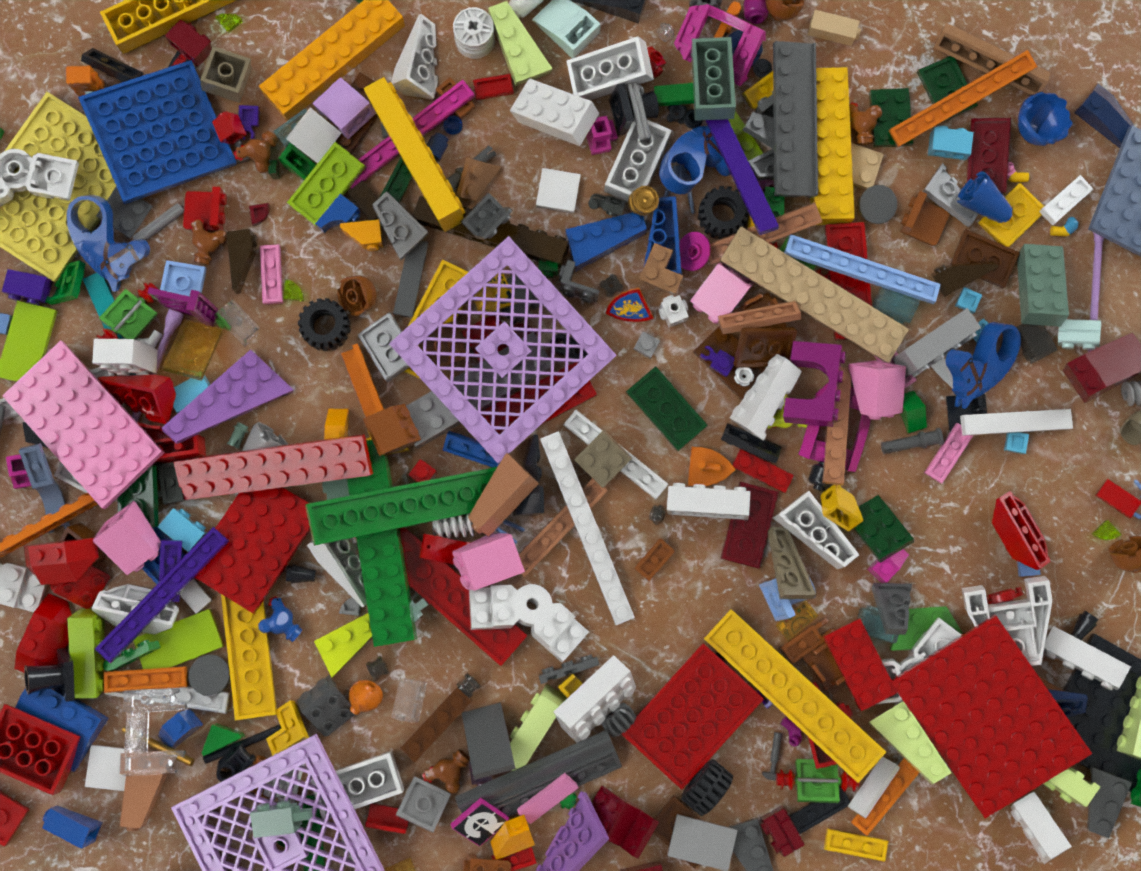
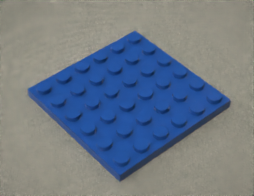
[78,60,237,204]

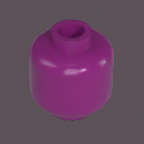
[743,0,769,24]

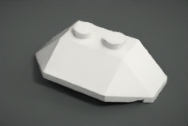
[92,584,179,634]

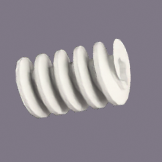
[432,514,474,538]

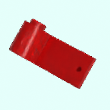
[419,534,471,564]

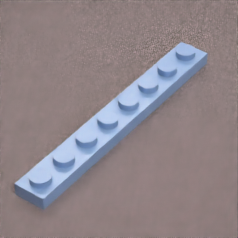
[784,234,941,304]

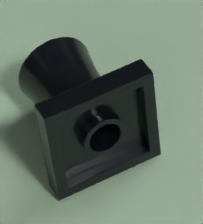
[609,83,659,136]
[24,648,75,702]

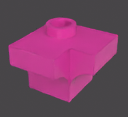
[586,116,618,155]
[6,454,32,489]

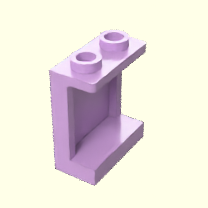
[312,77,376,139]

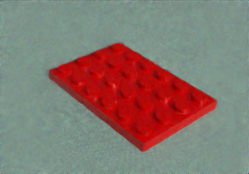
[194,487,310,615]
[622,643,764,790]

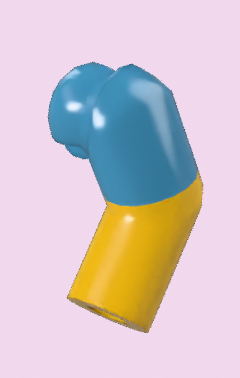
[1050,217,1079,237]

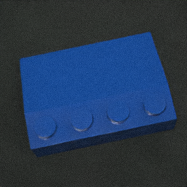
[15,687,109,772]

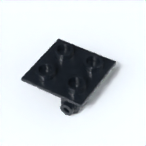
[946,394,987,433]

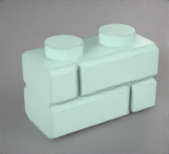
[1058,319,1101,350]

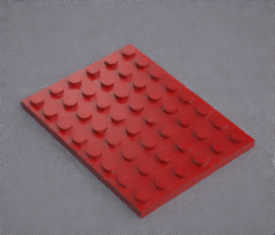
[891,614,1092,819]

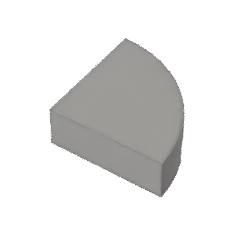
[339,597,361,616]

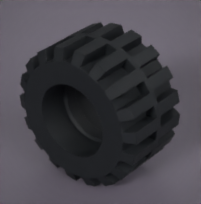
[698,186,749,239]
[298,298,351,351]
[681,759,733,816]

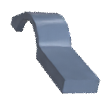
[19,443,70,533]

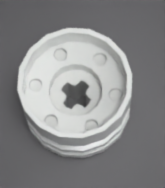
[453,7,495,59]

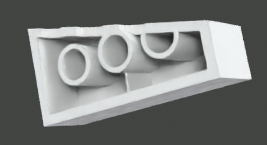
[730,354,802,441]

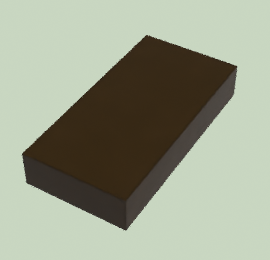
[347,180,378,220]

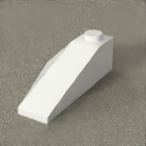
[307,538,367,607]

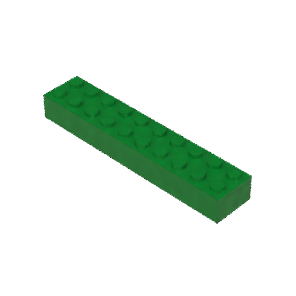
[347,440,418,647]

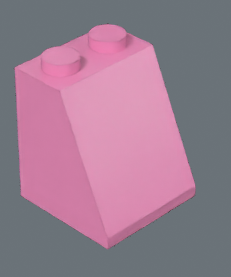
[690,262,755,324]
[848,360,906,420]
[93,501,161,575]
[452,532,525,591]

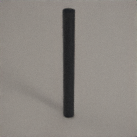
[203,724,282,764]

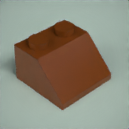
[363,403,421,456]

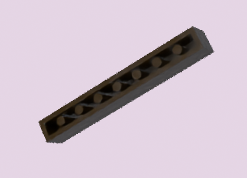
[412,196,569,268]

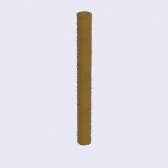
[122,725,195,767]

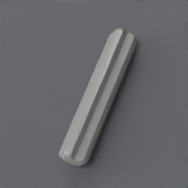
[627,82,651,140]
[133,203,184,241]

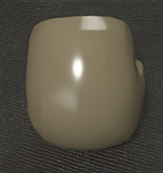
[1120,410,1141,445]

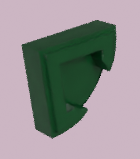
[268,159,280,179]

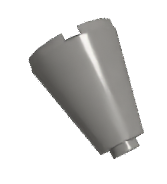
[242,422,288,451]

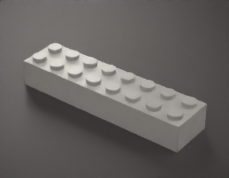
[406,332,551,449]

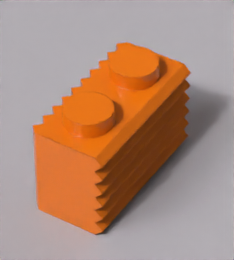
[66,65,105,97]

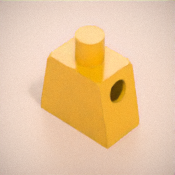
[821,485,864,531]

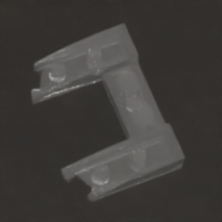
[120,689,187,776]

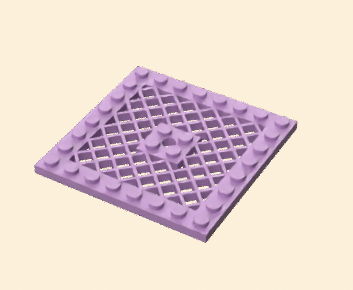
[389,236,617,463]
[171,734,385,871]

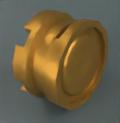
[628,186,659,216]

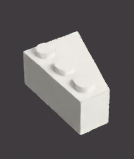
[1011,792,1072,864]

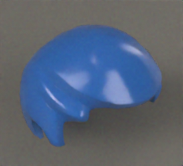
[1018,92,1073,146]

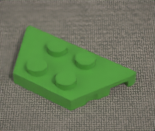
[890,606,963,651]

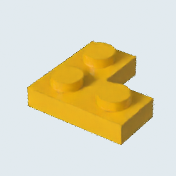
[266,700,309,756]

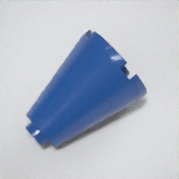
[957,171,1013,223]

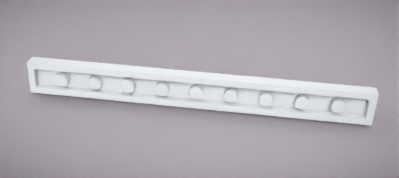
[540,431,635,625]

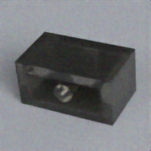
[1016,324,1058,364]

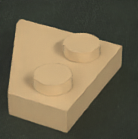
[851,143,884,190]

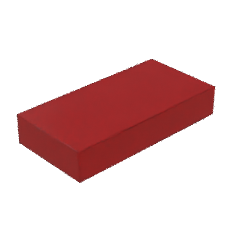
[473,74,514,100]
[1095,479,1141,519]

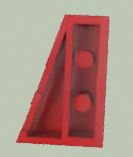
[137,422,206,465]

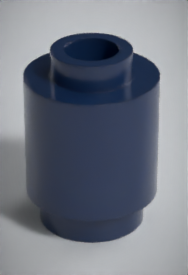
[426,132,449,162]

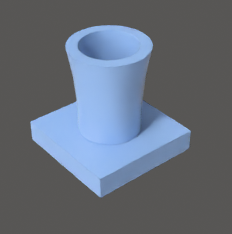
[759,578,816,621]

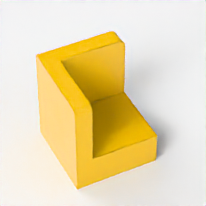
[558,673,583,698]

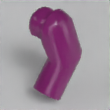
[780,716,802,747]

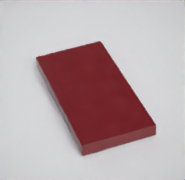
[966,118,1011,195]
[720,481,779,569]

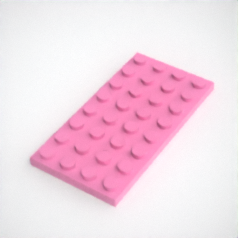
[2,340,165,509]

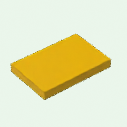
[978,183,1045,247]

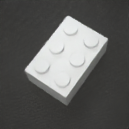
[92,339,158,376]

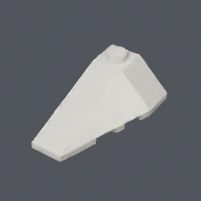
[391,14,438,100]

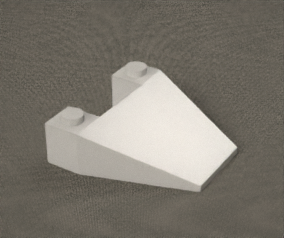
[961,576,1053,666]

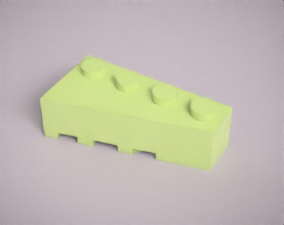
[488,1,552,86]
[1117,677,1141,760]
[509,684,567,771]
[868,701,951,785]
[1043,767,1100,807]

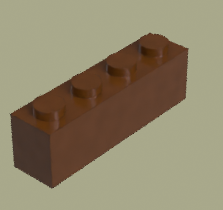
[400,686,473,763]

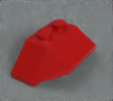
[992,491,1051,570]
[24,537,99,585]
[14,593,72,673]

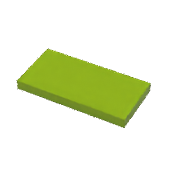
[287,142,366,227]
[0,301,58,382]
[133,609,224,669]

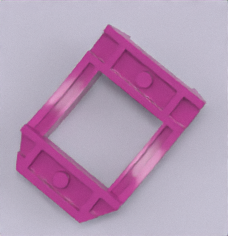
[674,4,766,86]
[798,383,871,472]

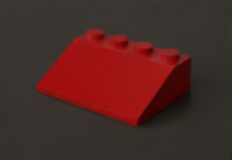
[0,704,81,795]

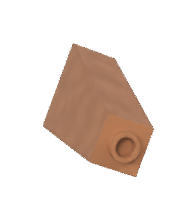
[468,453,539,537]
[120,749,174,831]

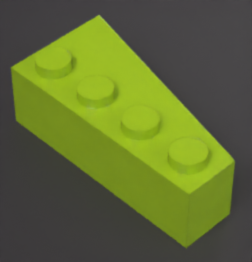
[67,608,105,699]

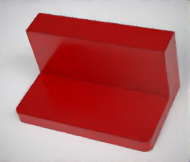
[365,803,409,834]

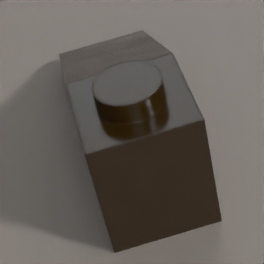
[226,229,258,294]
[931,261,998,297]

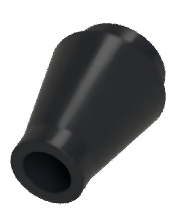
[286,564,316,584]
[1070,610,1099,640]

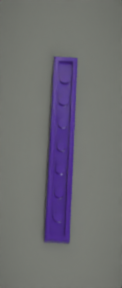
[705,119,779,235]
[95,527,229,663]

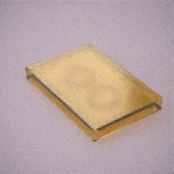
[162,319,223,381]

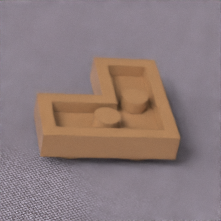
[639,243,684,295]

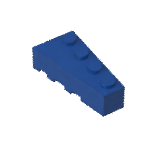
[644,196,682,275]
[565,212,647,272]

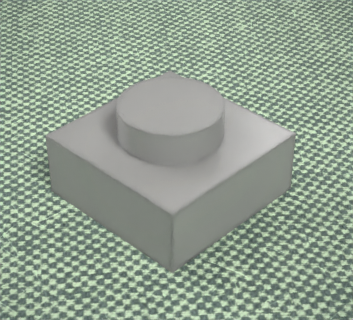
[633,332,660,359]

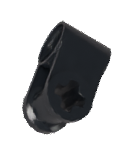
[216,742,256,782]

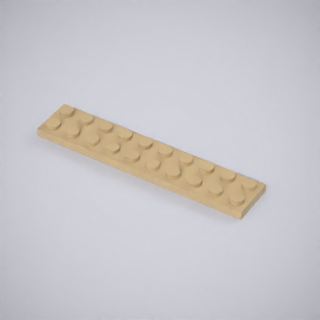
[720,227,909,363]

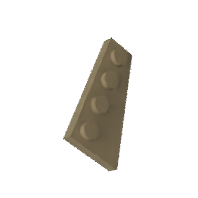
[768,527,816,599]

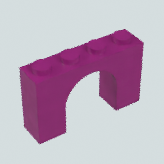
[783,341,846,427]

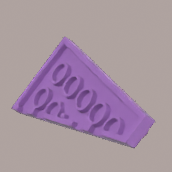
[162,349,293,444]
[536,791,609,871]

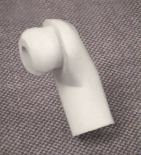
[136,330,163,348]

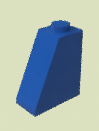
[158,709,204,749]
[42,805,103,849]

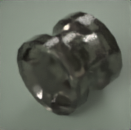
[366,656,390,681]
[456,672,482,698]

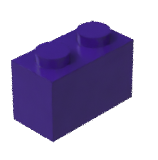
[2,269,53,305]

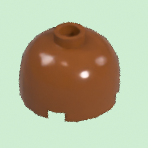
[766,0,805,21]
[337,275,377,316]
[1109,536,1141,573]

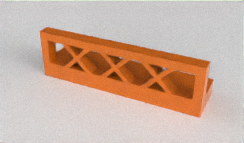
[341,343,384,417]

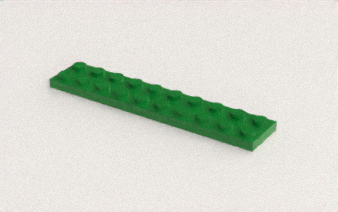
[305,467,497,546]

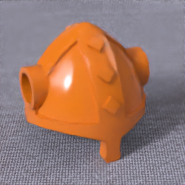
[349,680,383,715]

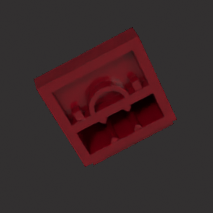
[592,785,659,859]

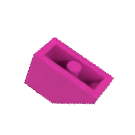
[867,549,909,583]

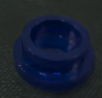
[443,116,463,135]

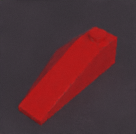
[97,375,176,424]

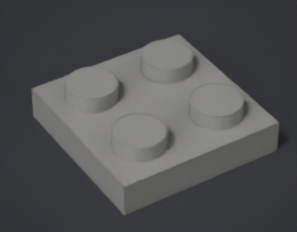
[396,776,451,833]

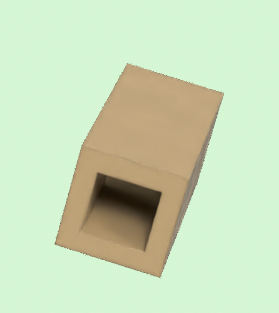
[807,10,861,46]

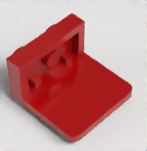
[183,186,227,231]
[50,565,110,609]

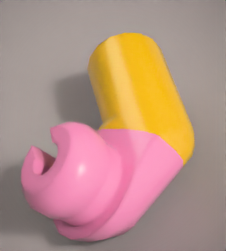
[1007,162,1029,182]

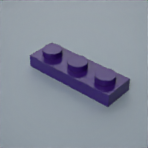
[159,539,182,602]

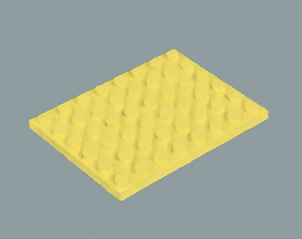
[0,92,116,283]

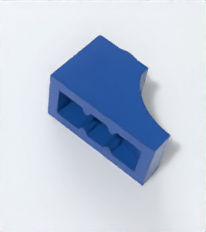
[315,194,361,233]

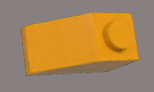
[340,220,384,251]
[324,408,349,440]
[490,815,535,860]

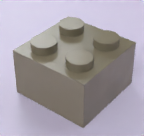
[200,46,252,103]
[574,430,633,488]

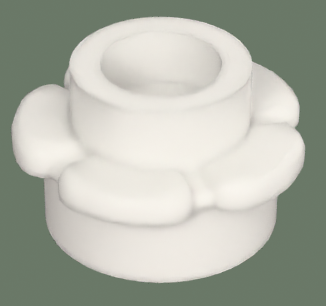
[734,367,754,386]

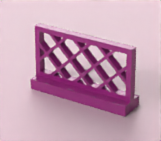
[148,287,218,327]

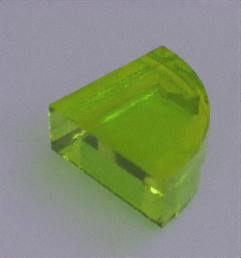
[215,13,243,34]
[283,279,304,301]
[1092,520,1122,540]

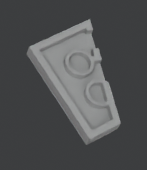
[922,163,978,227]
[372,191,428,261]

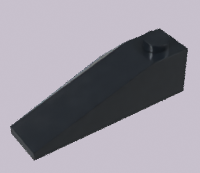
[570,0,647,24]
[513,435,544,516]

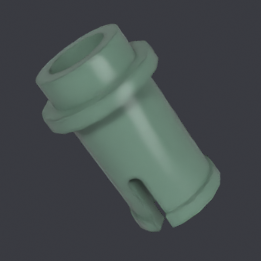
[227,422,249,449]

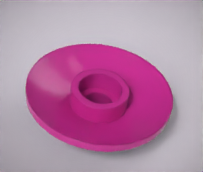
[680,232,710,271]

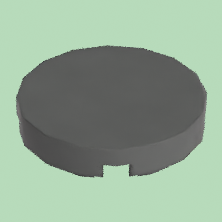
[858,185,897,224]
[188,655,230,696]

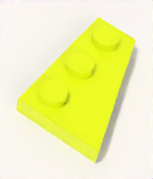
[314,613,372,677]

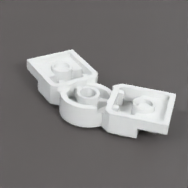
[0,149,79,207]
[0,563,48,612]
[469,584,589,663]
[877,617,962,704]

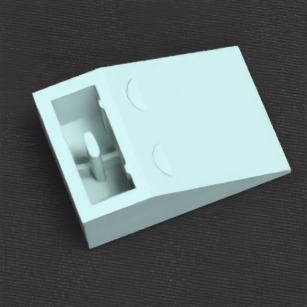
[532,0,600,59]

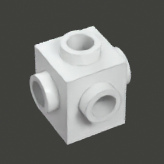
[658,295,689,328]

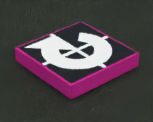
[451,798,509,847]

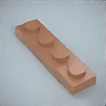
[718,301,801,334]

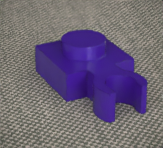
[238,105,260,140]
[700,346,734,377]

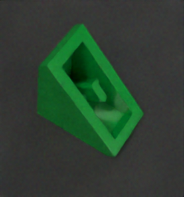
[278,143,316,180]
[900,390,927,434]
[201,723,245,756]

